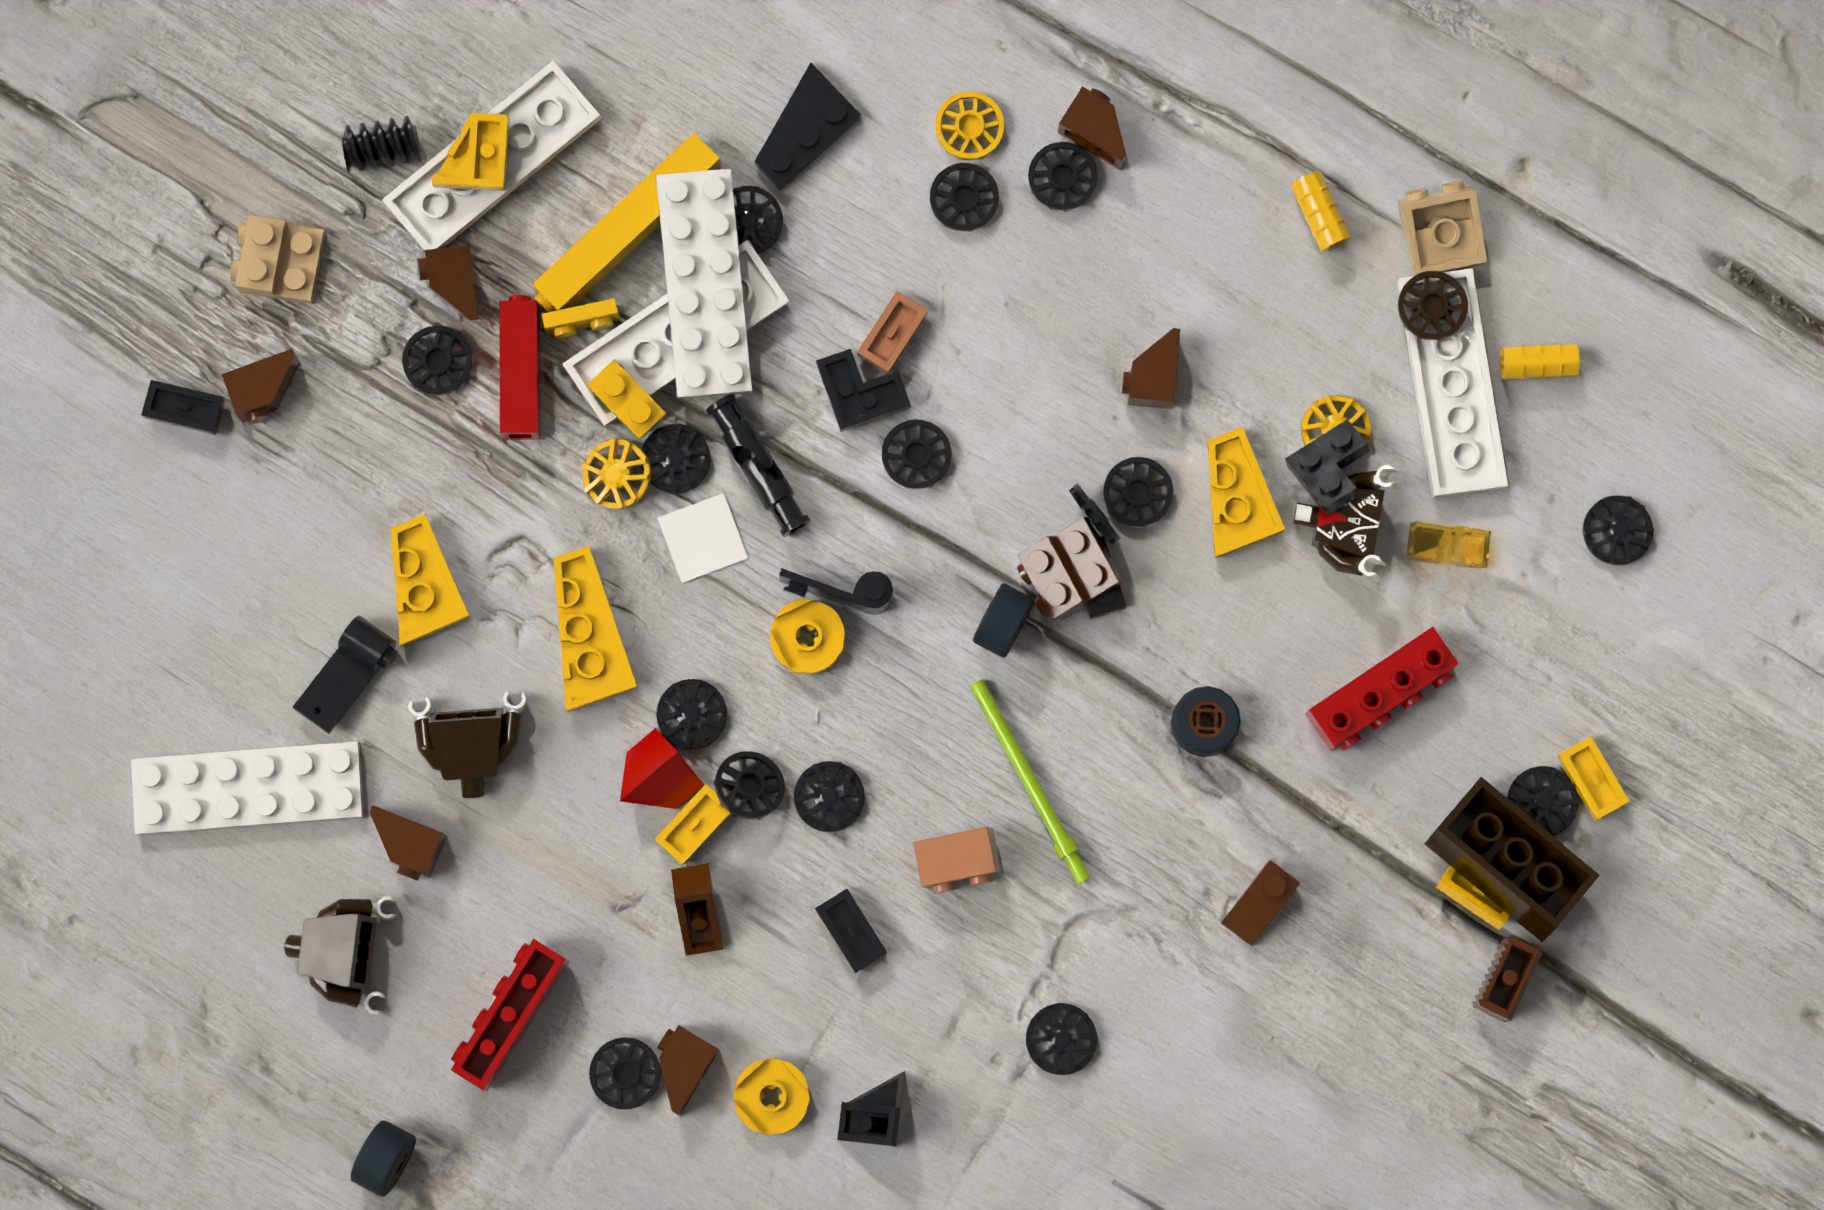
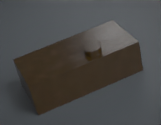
[1424,777,1600,943]

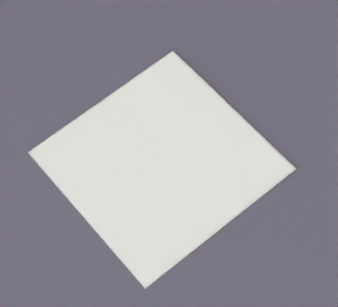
[657,493,748,583]

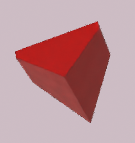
[620,728,704,809]

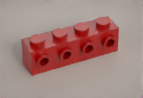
[1305,627,1459,751]
[451,939,569,1092]

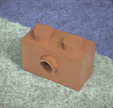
[913,827,1002,894]

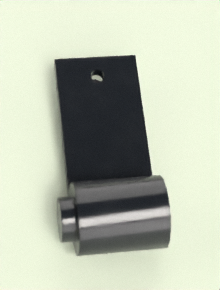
[779,568,893,615]
[292,615,398,734]

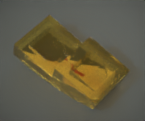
[1407,521,1491,569]

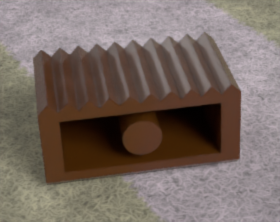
[1472,936,1543,1022]

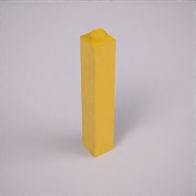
[532,133,721,313]

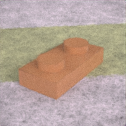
[857,291,928,374]

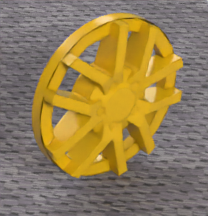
[935,91,1004,160]
[1301,395,1371,446]
[582,439,651,509]

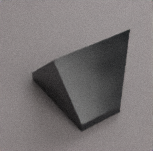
[837,1071,905,1147]

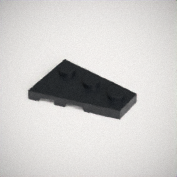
[754,62,861,191]

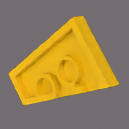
[1207,427,1285,559]
[390,514,470,648]

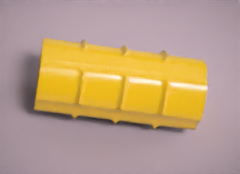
[1291,171,1351,252]
[1499,343,1580,380]

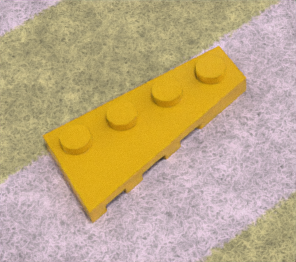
[553,546,638,712]

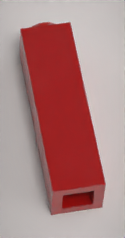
[499,295,541,440]

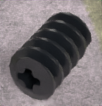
[342,116,422,173]

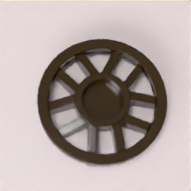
[1398,271,1468,340]

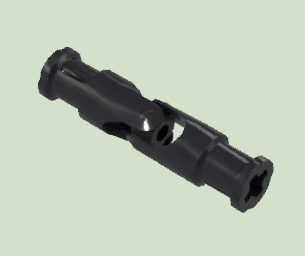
[706,394,811,537]

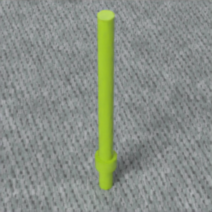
[970,679,1091,885]

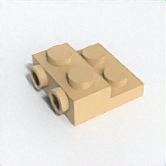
[1398,181,1487,276]
[230,214,326,304]

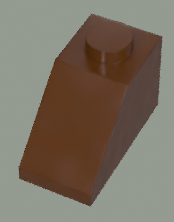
[1058,86,1126,170]
[417,245,479,320]
[1121,328,1180,409]
[221,349,300,424]
[370,805,447,881]
[1221,860,1300,946]
[671,863,723,956]
[657,1025,719,1116]

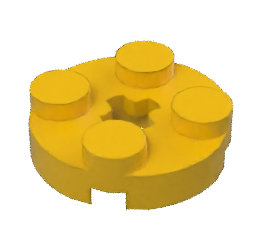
[770,599,845,675]
[733,1058,810,1135]

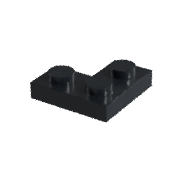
[816,349,911,432]
[1285,419,1370,516]

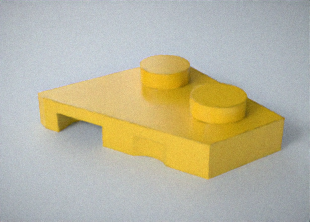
[432,113,510,191]

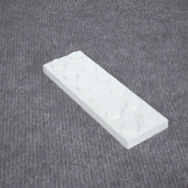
[382,61,601,250]
[656,169,752,399]
[562,240,790,427]
[1397,268,1508,498]
[131,741,364,835]

